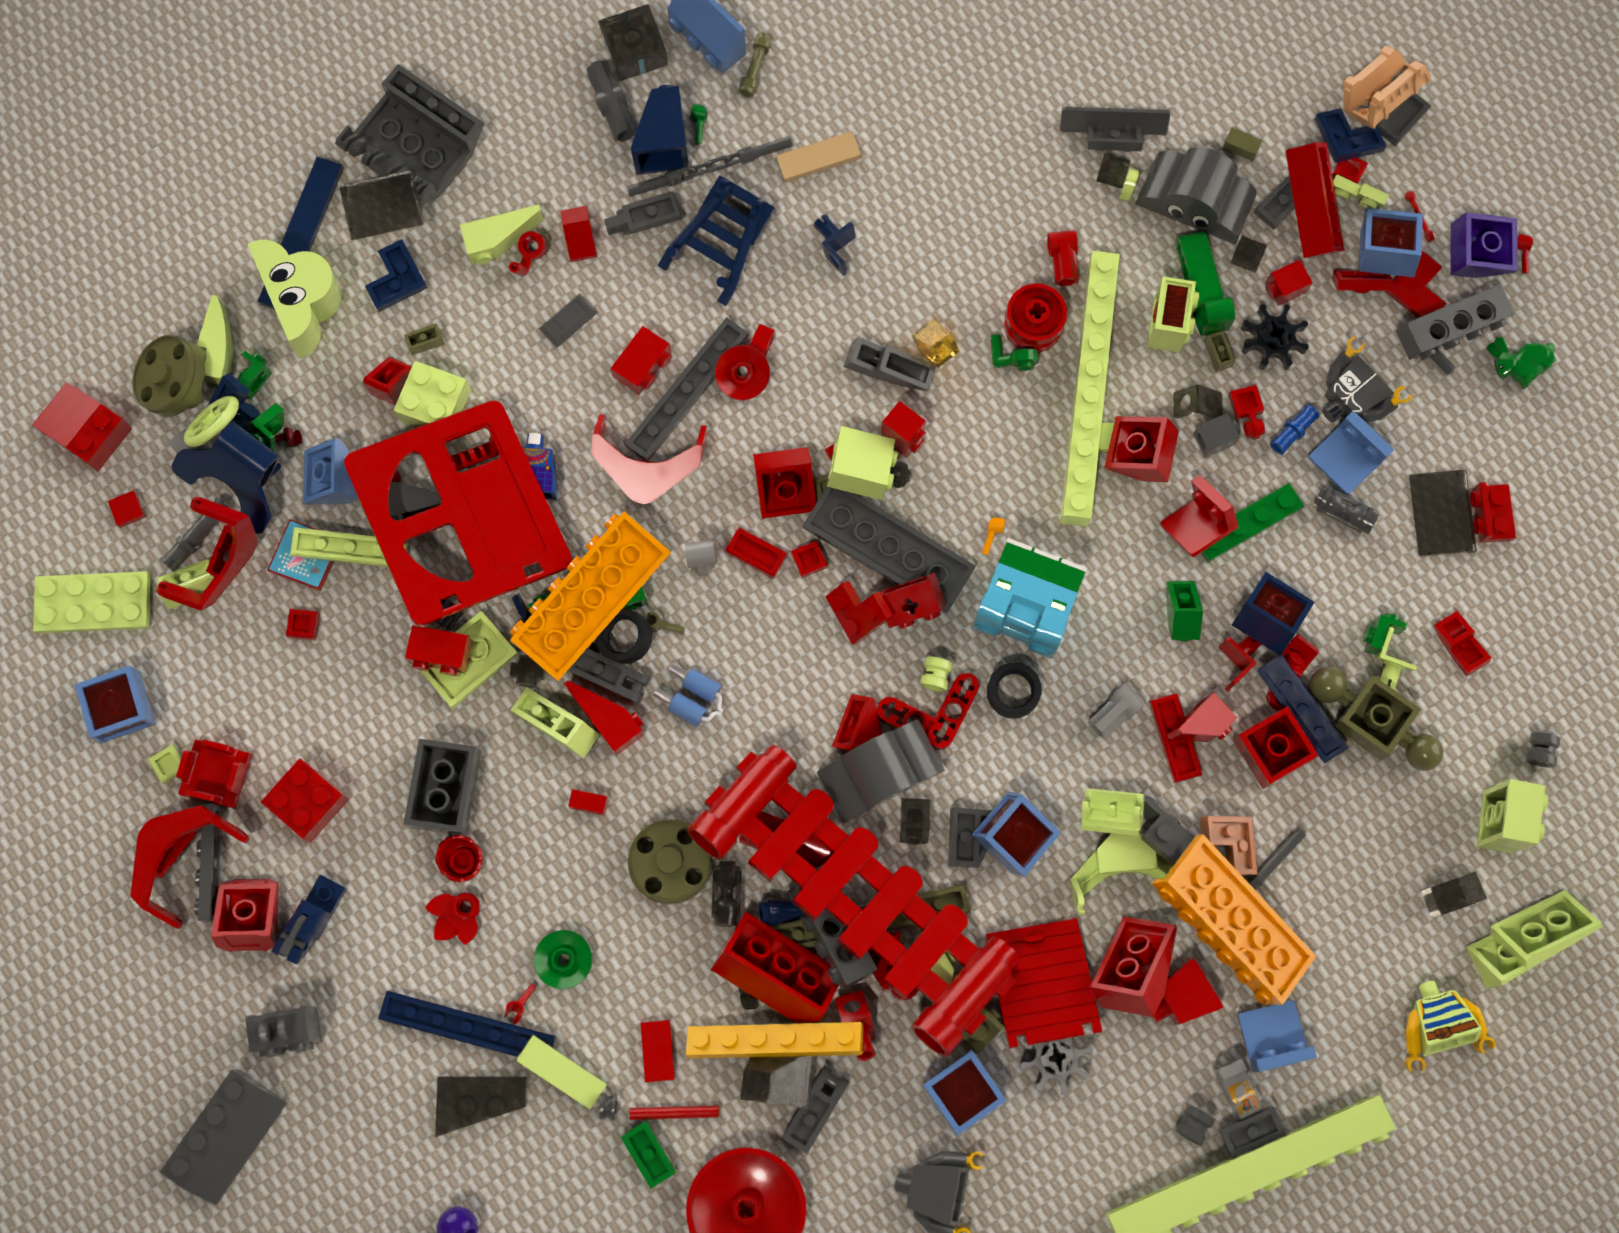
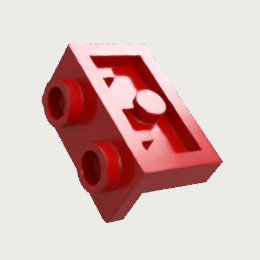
[1470,482,1516,543]

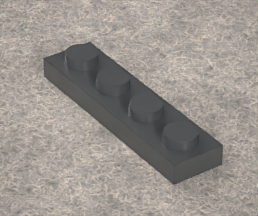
[194,804,222,923]

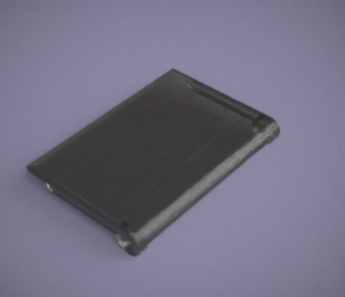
[340,169,424,241]
[1409,470,1477,556]

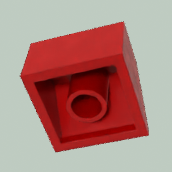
[1105,416,1179,482]
[753,447,816,519]

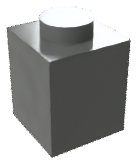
[1193,413,1240,458]

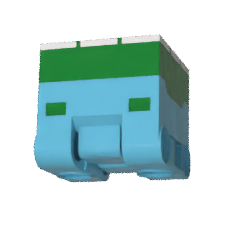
[972,538,1087,659]

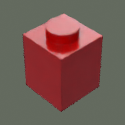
[1265,260,1313,306]

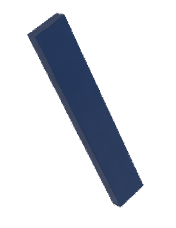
[257,157,344,309]
[378,990,556,1057]

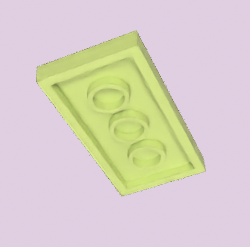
[33,571,151,634]

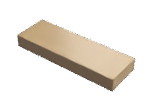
[776,131,861,183]

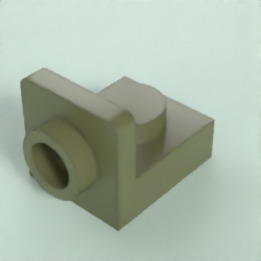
[962,1007,1004,1054]

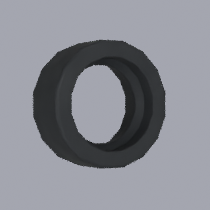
[595,608,652,664]
[987,663,1042,718]

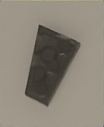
[435,1076,527,1137]

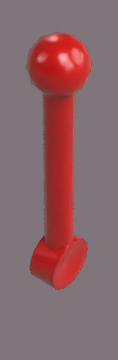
[1405,191,1434,242]

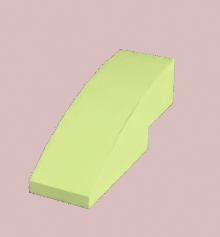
[197,295,233,385]

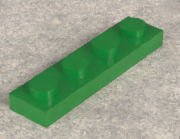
[1201,483,1304,563]

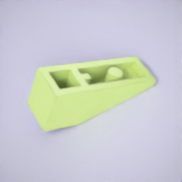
[460,204,544,265]
[511,687,600,759]

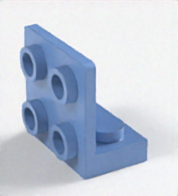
[1308,411,1394,495]
[1237,1001,1317,1072]

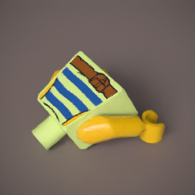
[1404,981,1496,1072]

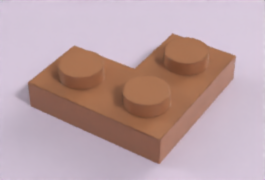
[1200,816,1258,876]

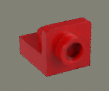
[1282,634,1319,678]

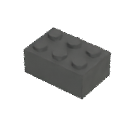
[403,739,481,836]

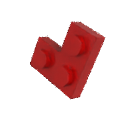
[825,581,894,645]

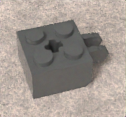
[245,1005,322,1058]

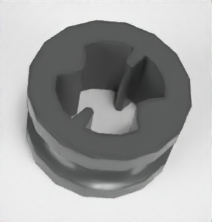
[599,1093,617,1120]

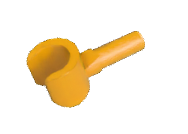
[981,517,1005,556]

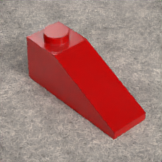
[564,680,644,755]

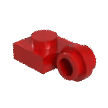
[1228,385,1265,440]

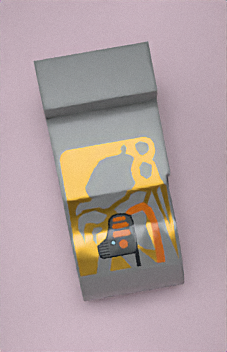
[1213,1059,1262,1120]

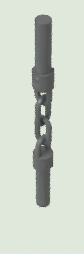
[627,136,793,197]

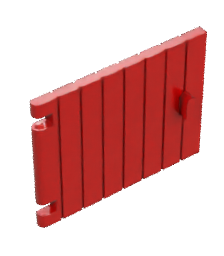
[986,918,1103,1049]

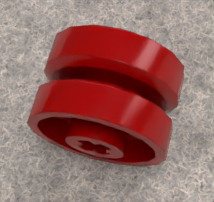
[1004,283,1067,353]

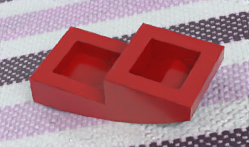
[1434,611,1491,677]

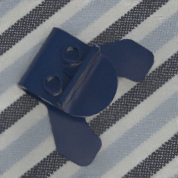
[171,422,281,534]

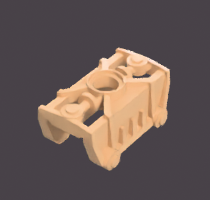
[1343,45,1431,129]

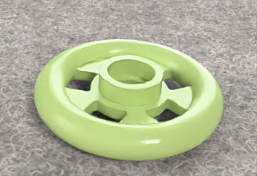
[184,396,239,447]

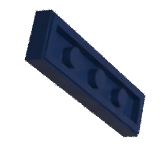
[1257,654,1349,763]

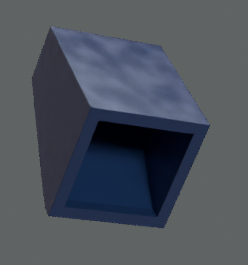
[631,85,689,175]

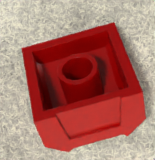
[211,879,278,952]

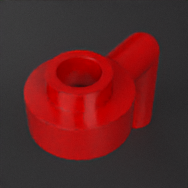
[509,231,547,277]

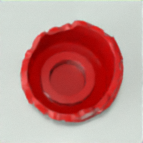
[435,835,483,882]

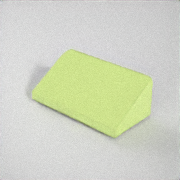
[157,558,214,609]

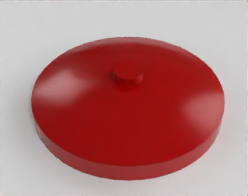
[686,1147,806,1233]

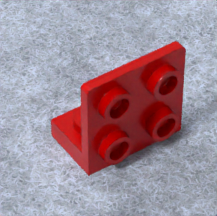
[1160,475,1239,557]

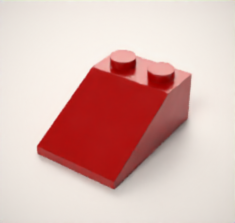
[32,382,133,472]
[1090,917,1177,1018]

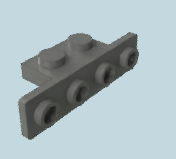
[1060,107,1170,152]
[1140,793,1196,866]

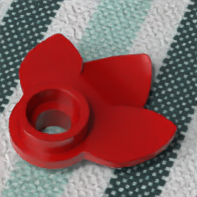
[425,892,481,945]

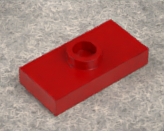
[1332,270,1393,293]

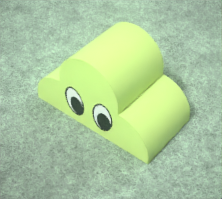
[247,240,342,359]

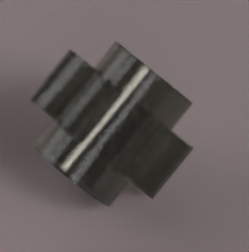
[510,655,545,687]

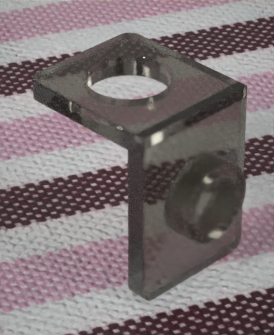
[1173,384,1223,419]

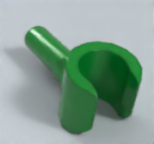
[690,104,708,144]

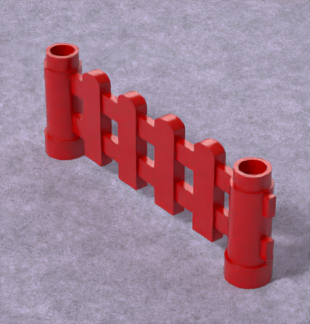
[687,745,1020,1057]

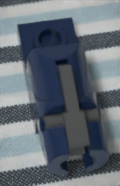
[271,875,347,965]

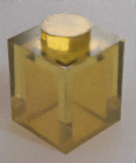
[912,319,960,368]

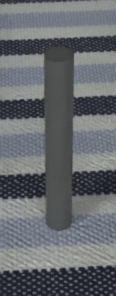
[1248,828,1306,891]

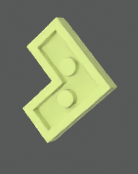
[1333,175,1389,210]

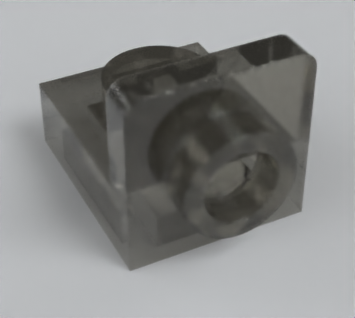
[899,798,930,845]

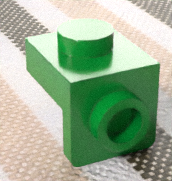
[1363,613,1408,655]

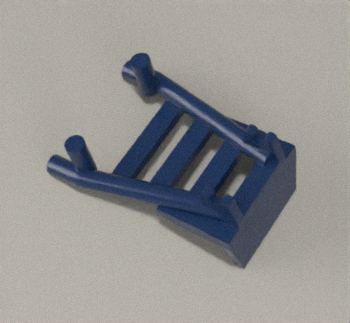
[657,175,776,306]

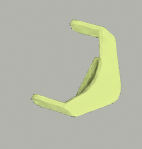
[1070,833,1173,916]

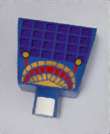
[522,433,558,500]

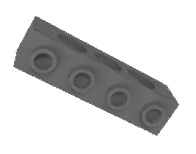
[1395,284,1515,360]
[787,865,877,990]

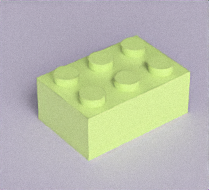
[1477,779,1548,853]

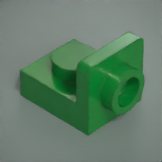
[238,350,272,399]
[251,403,284,451]

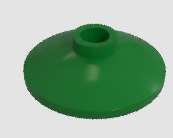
[534,930,592,989]

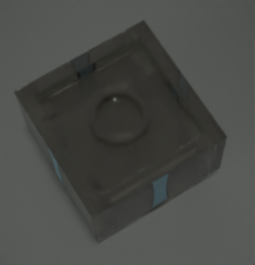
[598,4,668,82]

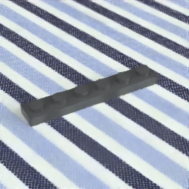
[625,317,749,461]

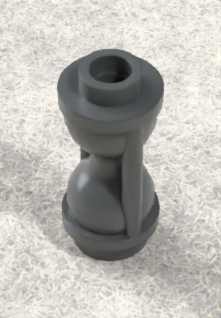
[1314,486,1379,534]

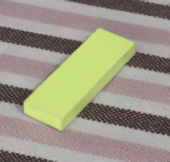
[516,1035,607,1109]

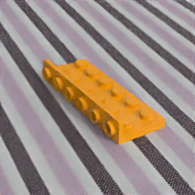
[509,511,671,682]
[1152,834,1316,1005]

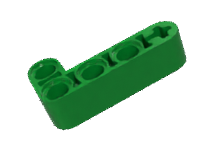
[1176,231,1235,336]

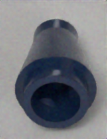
[759,898,803,927]

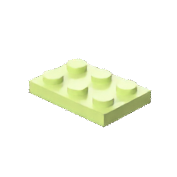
[420,611,519,709]

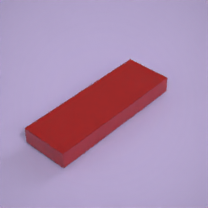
[1149,693,1203,784]

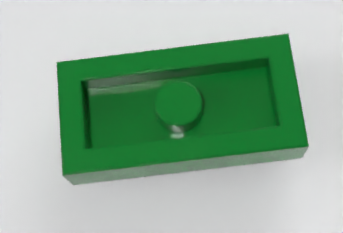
[621,1121,677,1189]

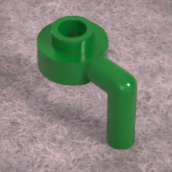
[990,334,1039,371]

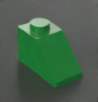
[1166,581,1203,642]

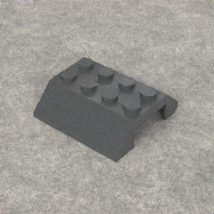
[335,64,484,205]

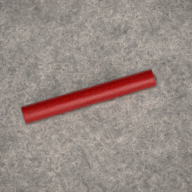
[630,1105,719,1120]

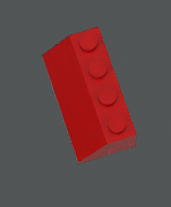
[711,911,839,1024]

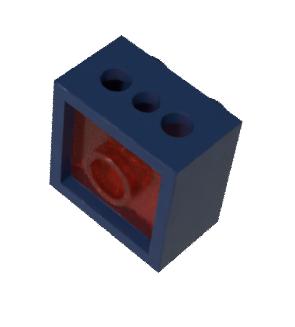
[1232,572,1315,655]

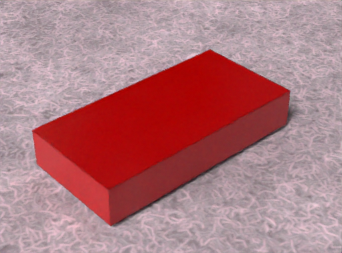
[725,527,788,579]
[640,1020,675,1083]

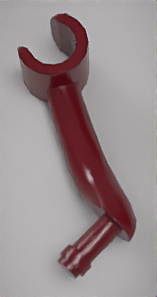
[275,427,302,447]

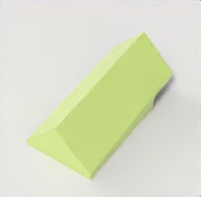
[1467,890,1602,989]

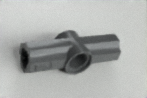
[586,60,636,142]

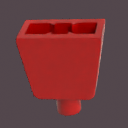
[1151,958,1224,1025]

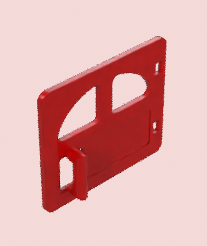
[344,401,572,626]

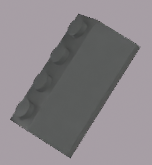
[160,1070,288,1205]

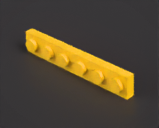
[686,1022,863,1059]

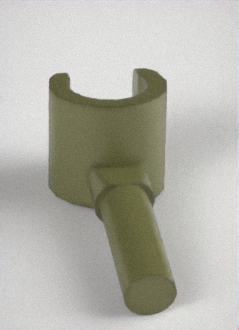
[647,612,685,634]

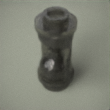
[711,860,742,927]

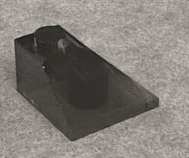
[740,1056,814,1109]

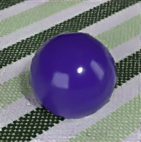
[436,1206,478,1233]

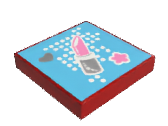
[267,519,334,591]

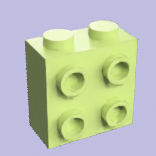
[827,426,898,500]

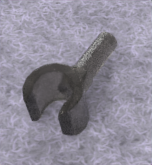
[738,988,758,1010]

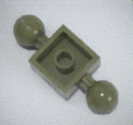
[1310,667,1444,771]

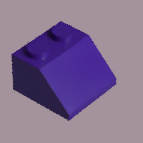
[1451,212,1518,278]

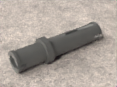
[160,497,230,572]

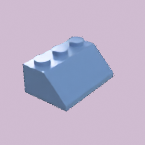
[667,0,746,74]

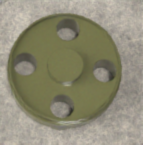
[132,335,206,417]
[628,819,712,905]

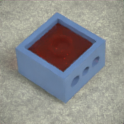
[1359,208,1423,277]
[74,665,156,743]
[972,792,1061,877]
[922,1050,1007,1136]

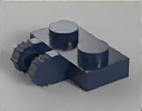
[208,373,260,433]

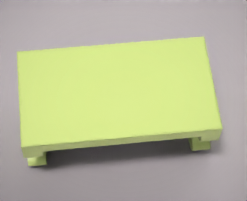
[1081,788,1144,836]

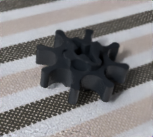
[1241,304,1309,370]

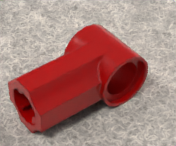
[1047,230,1079,287]

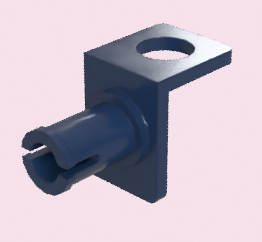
[814,215,856,276]

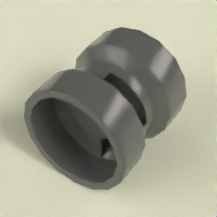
[1526,732,1561,768]
[1175,1105,1216,1146]

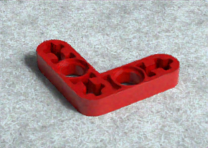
[877,673,979,750]

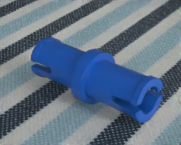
[1270,404,1320,455]

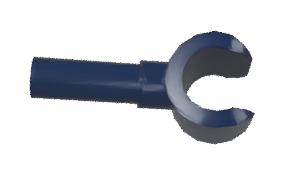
[512,595,530,624]

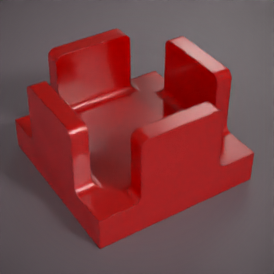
[176,739,252,809]

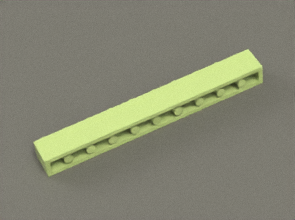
[1060,251,1120,527]
[1104,1095,1396,1233]

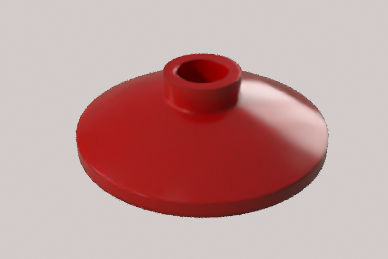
[715,345,770,400]

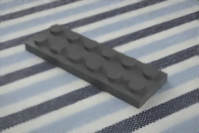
[802,487,976,615]

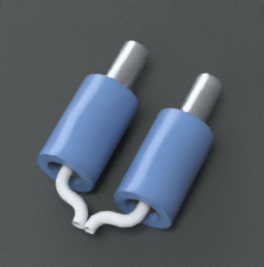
[653,663,724,727]

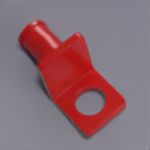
[1219,635,1262,692]
[835,991,876,1061]

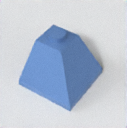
[303,438,359,505]

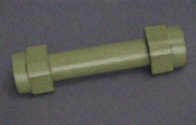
[738,33,772,98]

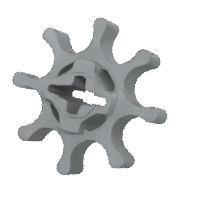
[1019,1037,1093,1095]

